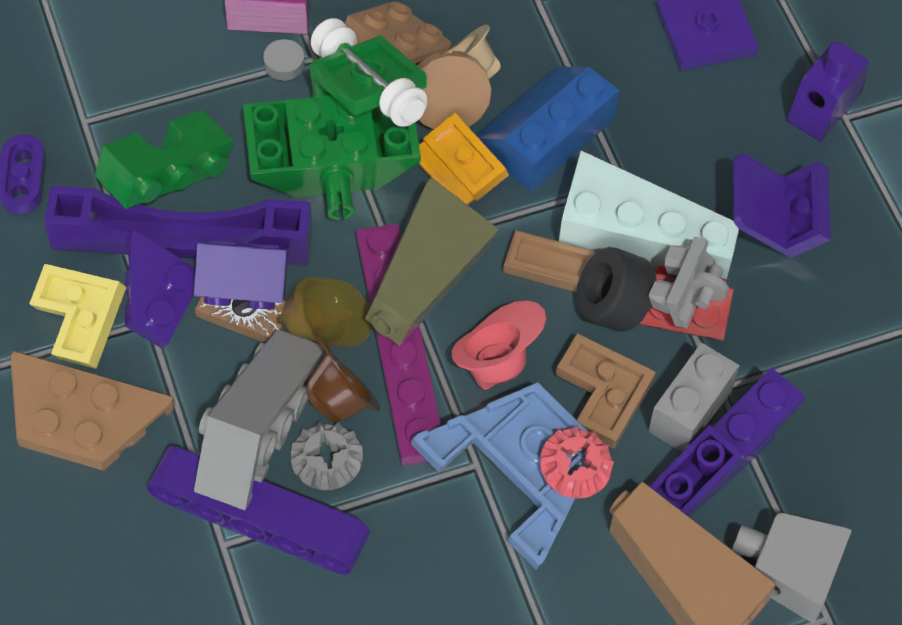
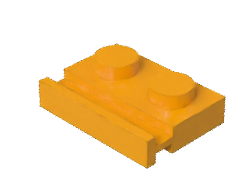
[418,113,509,205]

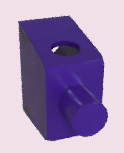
[787,42,869,143]

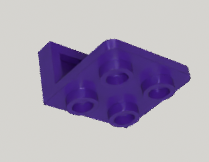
[733,153,831,258]

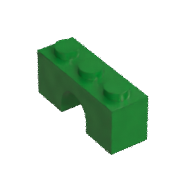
[95,109,234,209]

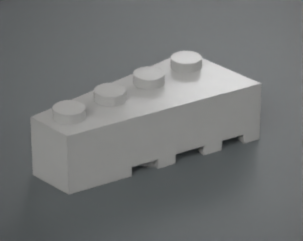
[194,329,326,510]

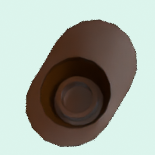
[306,331,381,422]

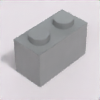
[648,343,740,453]

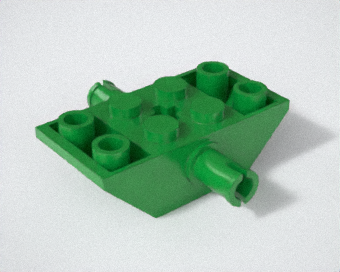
[243,73,421,220]

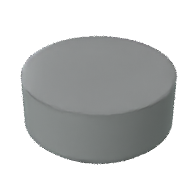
[263,39,305,81]

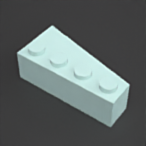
[559,151,739,282]

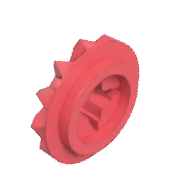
[540,426,614,499]

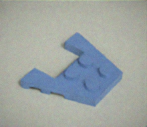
[411,383,589,570]

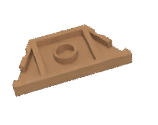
[11,351,175,471]

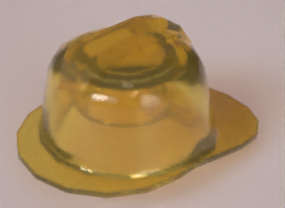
[276,277,372,347]

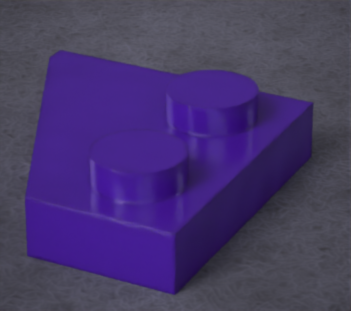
[125,230,196,349]

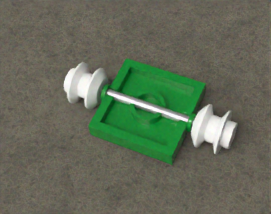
[310,18,427,126]

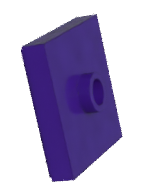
[656,0,759,71]

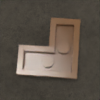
[556,333,656,449]

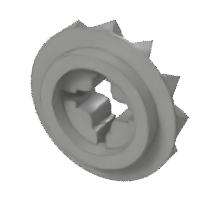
[291,421,363,490]

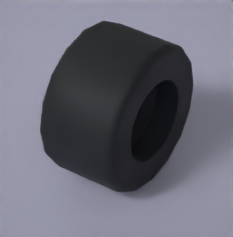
[576,246,656,332]

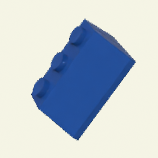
[476,66,620,192]

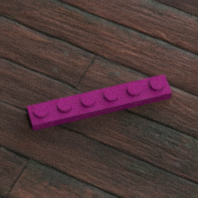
[356,224,441,466]

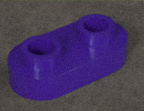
[0,134,46,215]

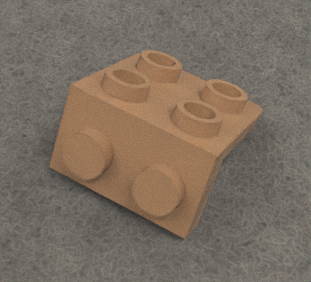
[345,2,452,64]

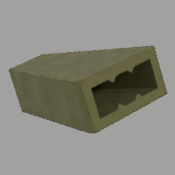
[365,177,499,346]

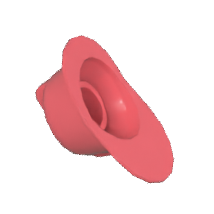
[451,300,547,390]

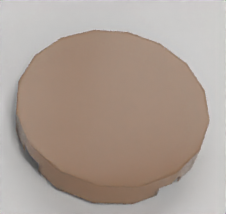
[417,51,492,130]

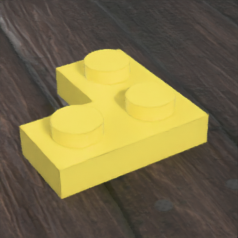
[30,264,126,369]

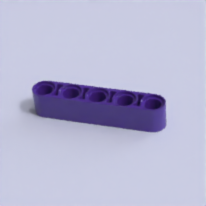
[146,446,370,575]

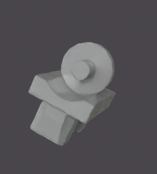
[649,237,729,329]

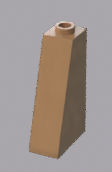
[609,482,776,625]

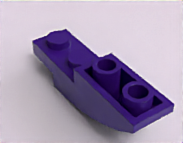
[649,367,805,516]

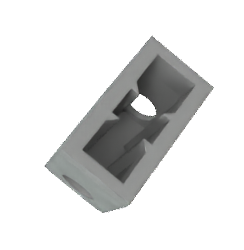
[732,513,852,623]

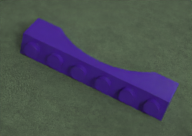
[44,186,312,266]

